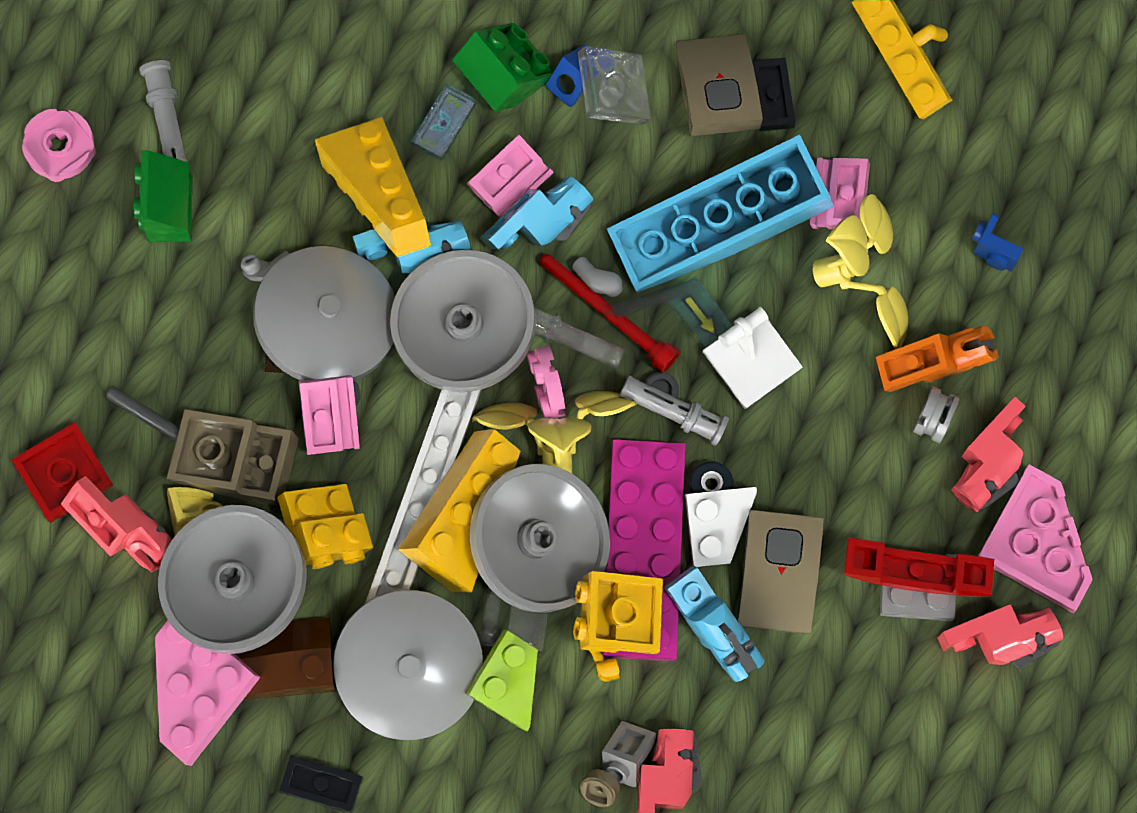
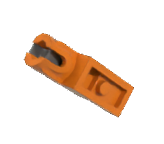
[876,325,999,392]

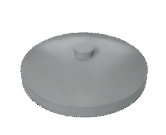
[253,246,395,382]
[390,250,536,392]
[469,464,610,613]
[158,505,307,654]
[333,590,483,740]

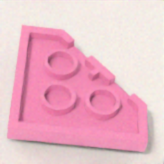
[978,464,1093,613]
[155,620,260,766]

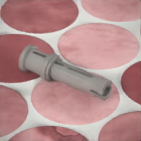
[139,60,188,162]
[619,375,729,446]

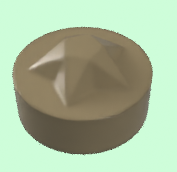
[580,769,620,807]

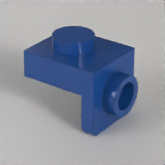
[972,213,1023,272]

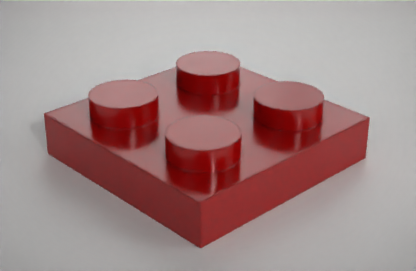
[11,422,114,523]

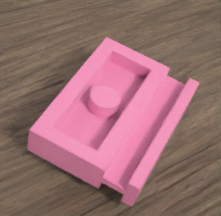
[466,135,554,219]
[810,158,870,229]
[299,375,360,455]

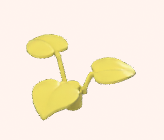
[813,194,908,349]
[472,391,637,474]

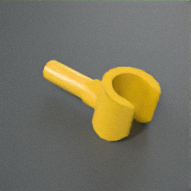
[589,650,620,682]

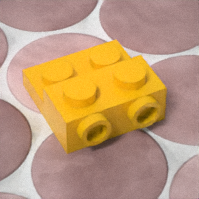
[277,484,373,569]
[573,571,663,654]

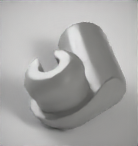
[241,250,289,282]
[572,257,623,297]

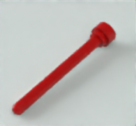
[539,254,680,373]

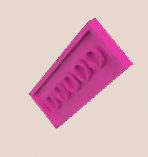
[602,440,685,661]

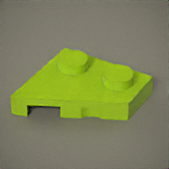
[465,629,538,732]

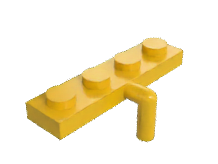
[851,0,952,119]

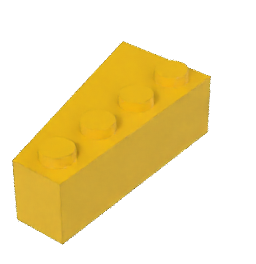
[315,117,431,257]
[398,429,521,593]

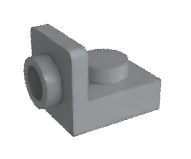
[602,721,656,787]

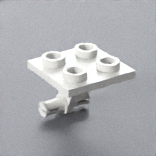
[702,307,803,409]

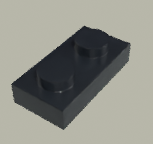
[752,58,796,132]
[279,755,363,813]

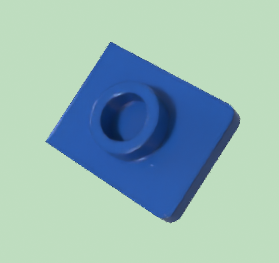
[546,44,611,107]

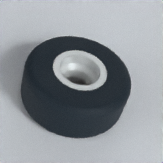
[689,461,733,493]

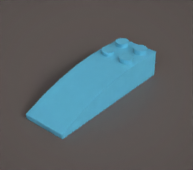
[607,135,834,292]

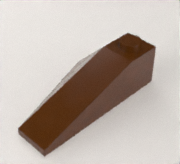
[235,617,336,700]

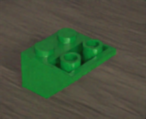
[452,23,554,112]
[134,150,193,242]

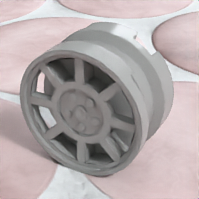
[913,386,960,444]

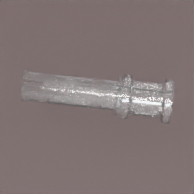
[535,308,625,369]

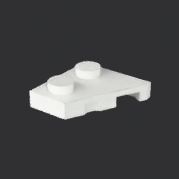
[685,487,757,567]

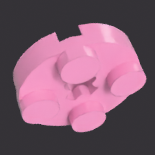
[22,109,96,182]
[527,345,566,419]

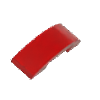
[844,538,995,596]

